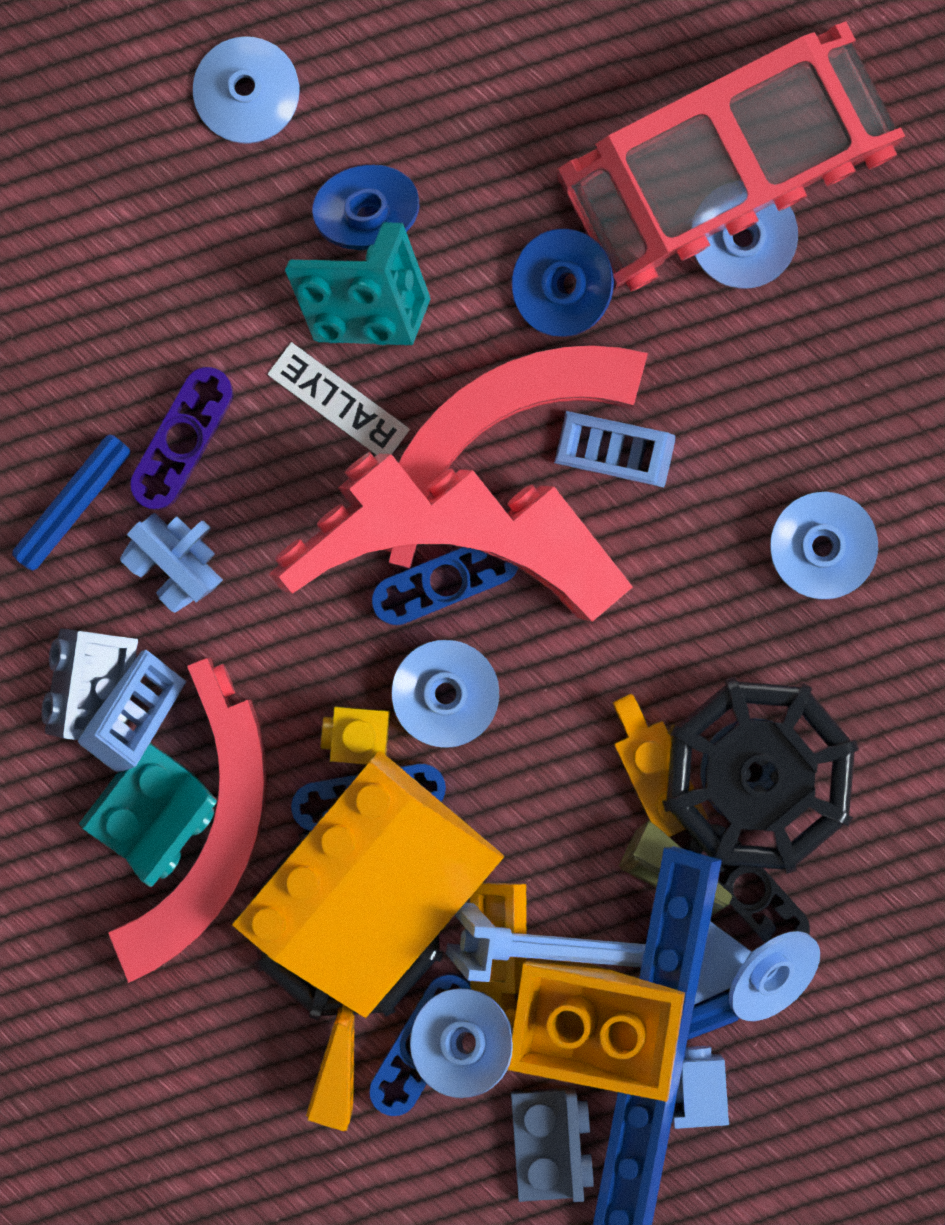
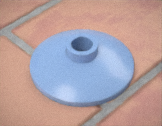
[193,37,299,144]
[691,181,798,289]
[770,492,878,599]
[392,640,499,747]
[729,931,820,1021]
[410,989,513,1098]

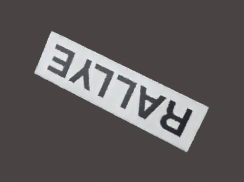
[267,342,410,455]

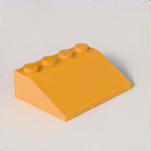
[232,751,504,1018]

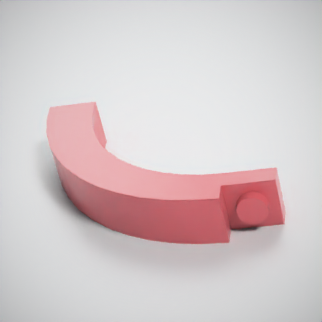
[383,346,648,569]
[108,658,267,983]

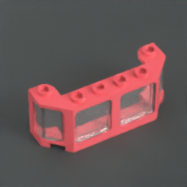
[557,22,905,292]

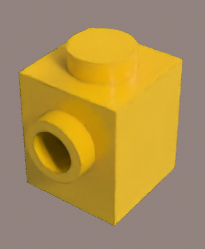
[321,707,390,764]

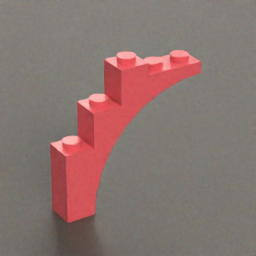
[269,452,633,622]

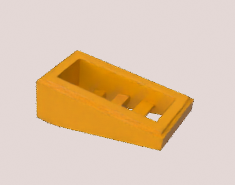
[306,1004,355,1131]

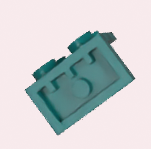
[285,222,431,345]
[79,742,217,887]

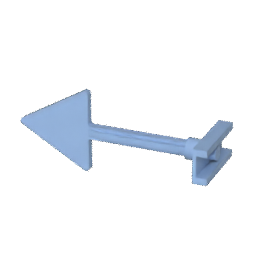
[446,903,752,1005]

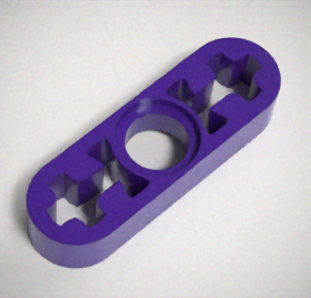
[131,367,234,510]

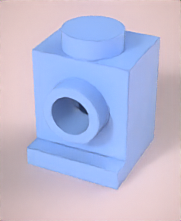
[672,1046,729,1129]

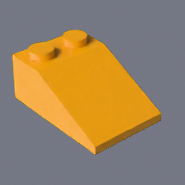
[507,958,685,1102]

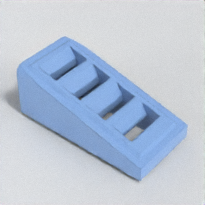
[554,411,676,488]
[78,650,186,772]

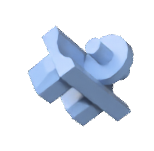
[120,513,223,613]

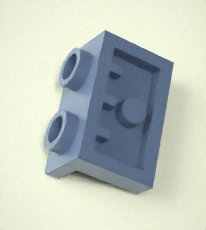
[41,628,138,740]
[511,1087,593,1202]

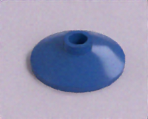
[312,165,420,250]
[512,229,614,337]

